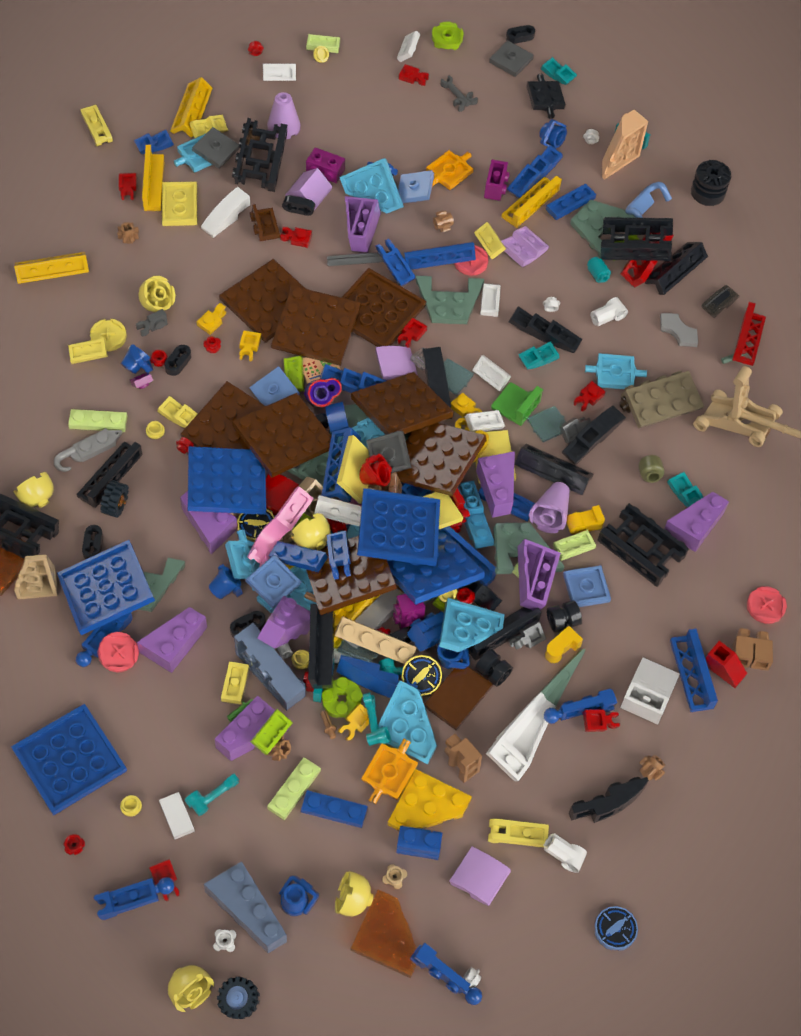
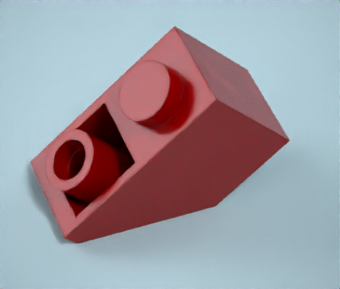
[705,641,747,688]

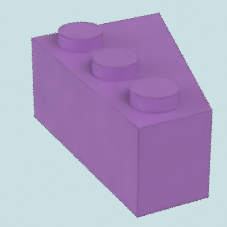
[345,196,381,253]
[476,451,515,518]
[180,491,237,554]
[664,492,729,552]
[518,539,561,610]
[257,596,310,649]
[137,607,207,673]
[215,696,288,761]

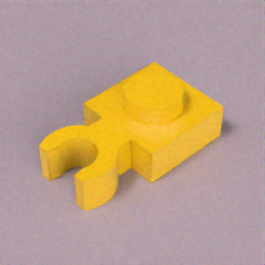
[239,330,261,361]
[451,393,482,418]
[338,703,369,741]

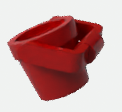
[359,454,392,486]

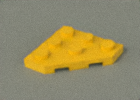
[387,769,472,831]

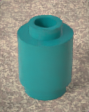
[587,257,611,283]

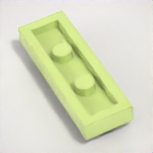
[68,409,127,432]
[267,757,321,820]

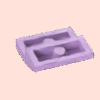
[501,226,549,267]
[375,346,418,380]
[450,847,511,906]

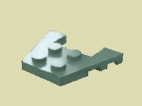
[570,199,635,258]
[416,276,484,324]
[493,522,565,574]
[111,546,185,612]

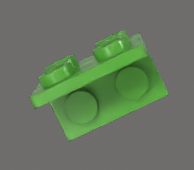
[491,382,543,426]

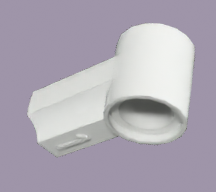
[590,297,628,326]
[543,833,587,873]

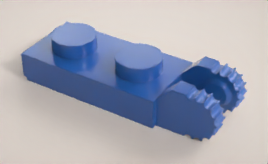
[376,238,416,287]
[327,531,351,580]

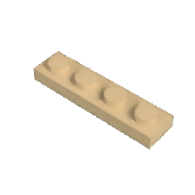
[334,616,417,664]

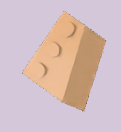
[602,110,648,180]

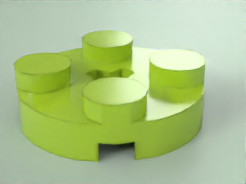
[432,22,464,50]
[322,677,363,718]

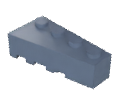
[234,623,306,711]
[204,862,287,953]

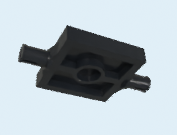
[527,73,566,119]

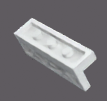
[314,495,361,527]

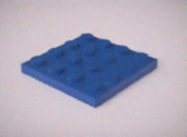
[187,446,266,515]
[357,488,440,566]
[387,531,484,605]
[57,540,155,635]
[11,704,127,816]

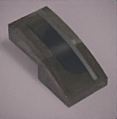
[701,285,740,318]

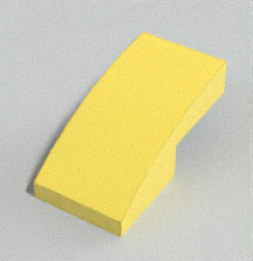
[189,115,228,138]
[157,396,198,428]

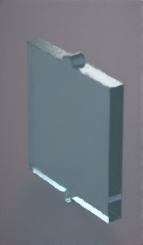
[444,358,474,395]
[527,406,566,442]
[338,640,378,664]

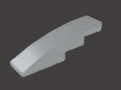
[343,589,404,649]

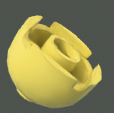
[138,276,176,313]
[13,472,54,508]
[291,513,331,550]
[335,871,373,917]
[168,965,214,1012]

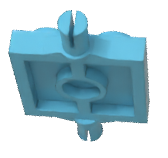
[173,134,213,173]
[585,353,647,389]
[225,530,260,591]

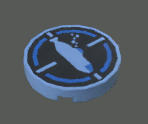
[594,906,638,951]

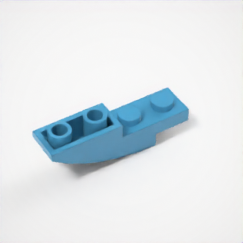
[458,481,494,549]

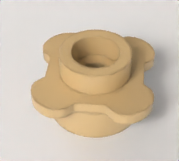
[382,864,407,889]

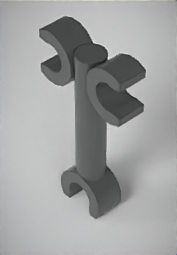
[440,75,478,112]

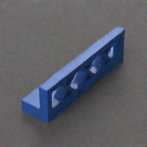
[404,242,476,270]
[321,428,361,503]
[439,526,496,586]
[670,629,718,712]

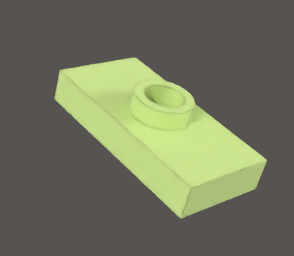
[306,34,340,53]
[553,530,596,561]

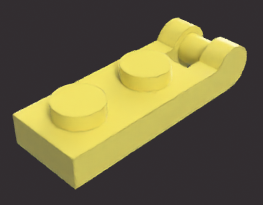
[80,105,113,146]
[488,819,549,848]

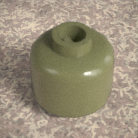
[638,455,665,483]

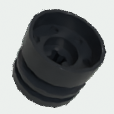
[691,160,732,206]

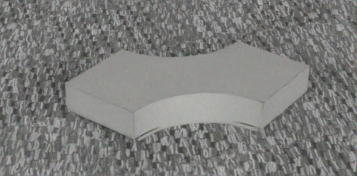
[660,313,698,347]

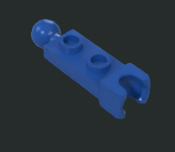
[75,612,133,667]
[544,689,617,724]
[94,877,175,920]
[410,943,482,1005]

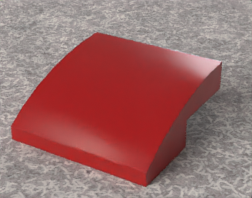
[266,474,299,516]

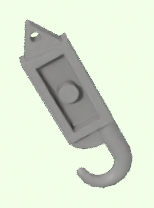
[54,428,122,472]

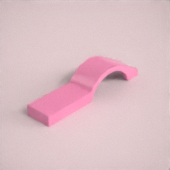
[247,487,314,567]

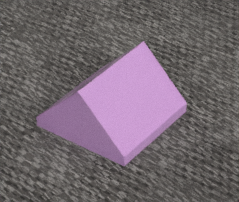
[285,168,332,211]

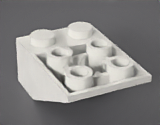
[620,658,680,725]

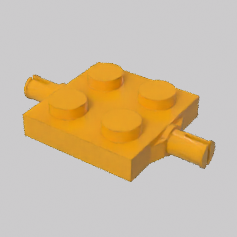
[426,150,473,190]
[361,738,418,805]

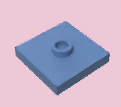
[398,170,434,203]
[249,366,300,406]
[246,555,302,609]
[563,565,611,607]

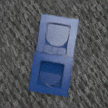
[134,130,174,154]
[325,401,349,435]

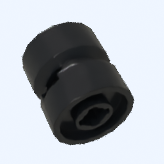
[546,600,582,632]
[475,649,513,687]

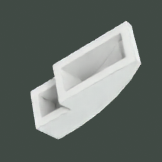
[201,187,250,238]

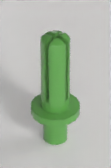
[227,699,253,721]

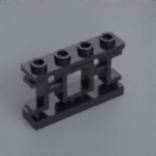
[232,118,288,192]
[601,217,673,261]
[0,493,59,559]
[597,503,689,587]

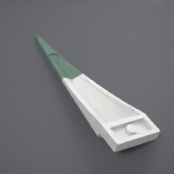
[486,649,585,781]

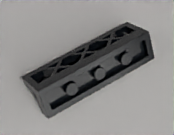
[645,242,708,295]
[77,441,142,508]
[514,444,594,495]
[308,604,335,689]
[468,607,542,661]

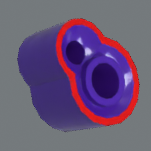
[304,378,342,407]

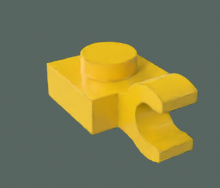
[196,303,227,335]

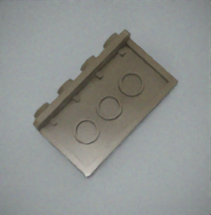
[621,371,704,429]

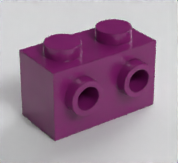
[306,147,345,184]
[484,159,510,201]
[393,594,425,629]

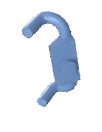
[625,182,672,218]

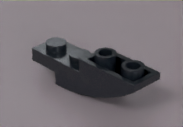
[562,406,626,465]
[569,777,649,823]

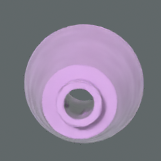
[267,92,300,139]
[529,482,570,533]

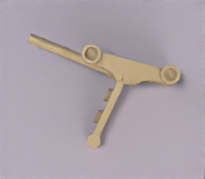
[693,366,801,447]

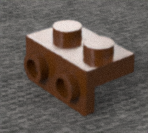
[250,204,280,241]

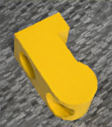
[567,505,605,534]
[545,626,583,663]

